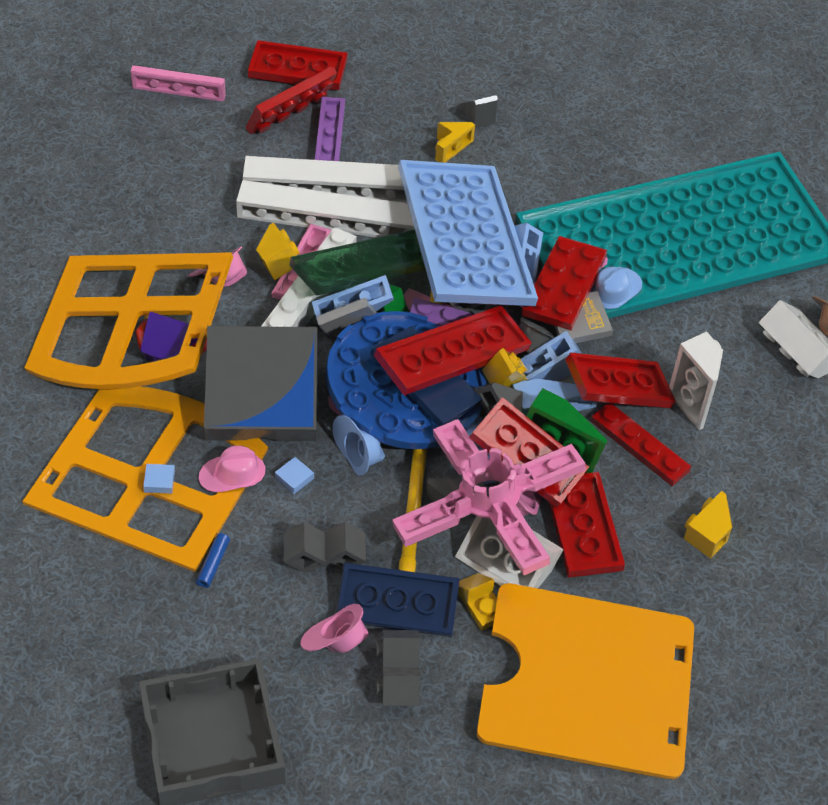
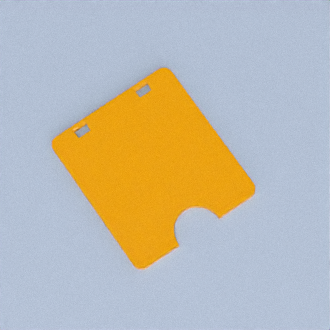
[477,583,694,779]

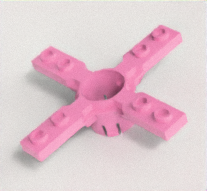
[392,419,585,575]

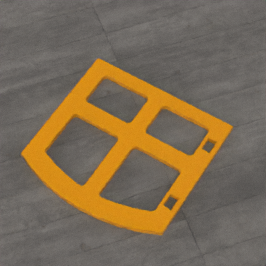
[24,252,233,389]
[22,386,268,572]

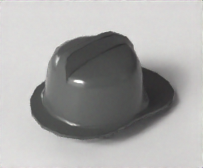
[519,316,558,354]

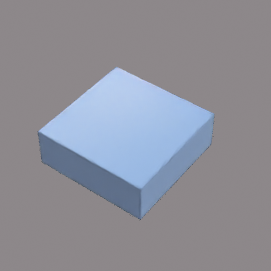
[275,457,314,494]
[143,464,175,494]

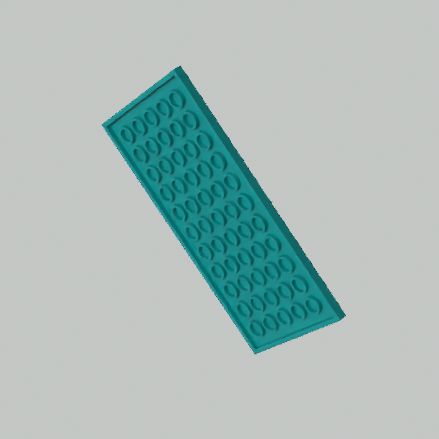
[515,152,828,319]

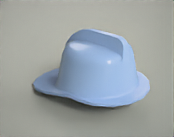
[589,267,642,309]
[332,415,385,476]

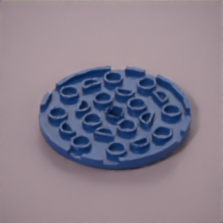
[325,311,486,449]

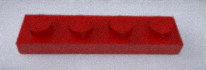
[591,403,691,486]

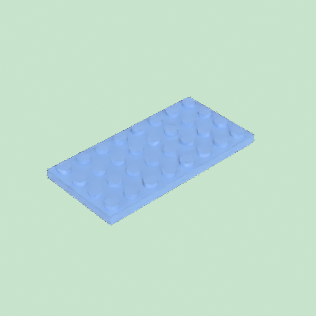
[398,160,538,306]

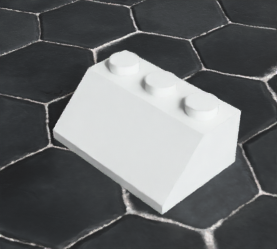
[759,300,828,378]
[669,332,723,430]
[455,516,563,588]

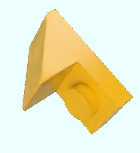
[435,122,475,163]
[458,573,497,631]

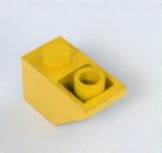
[256,223,301,280]
[482,348,528,388]
[684,491,732,559]

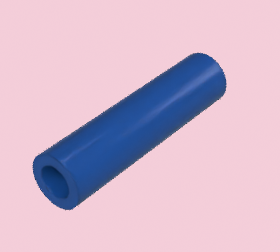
[196,533,230,588]

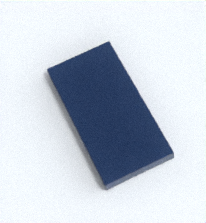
[370,326,482,427]
[336,563,460,637]

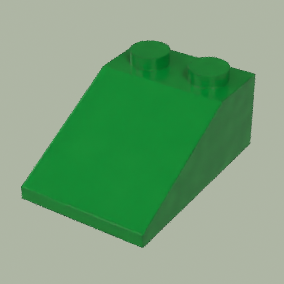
[527,388,608,474]

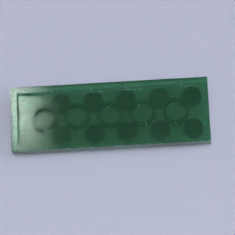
[289,229,426,296]

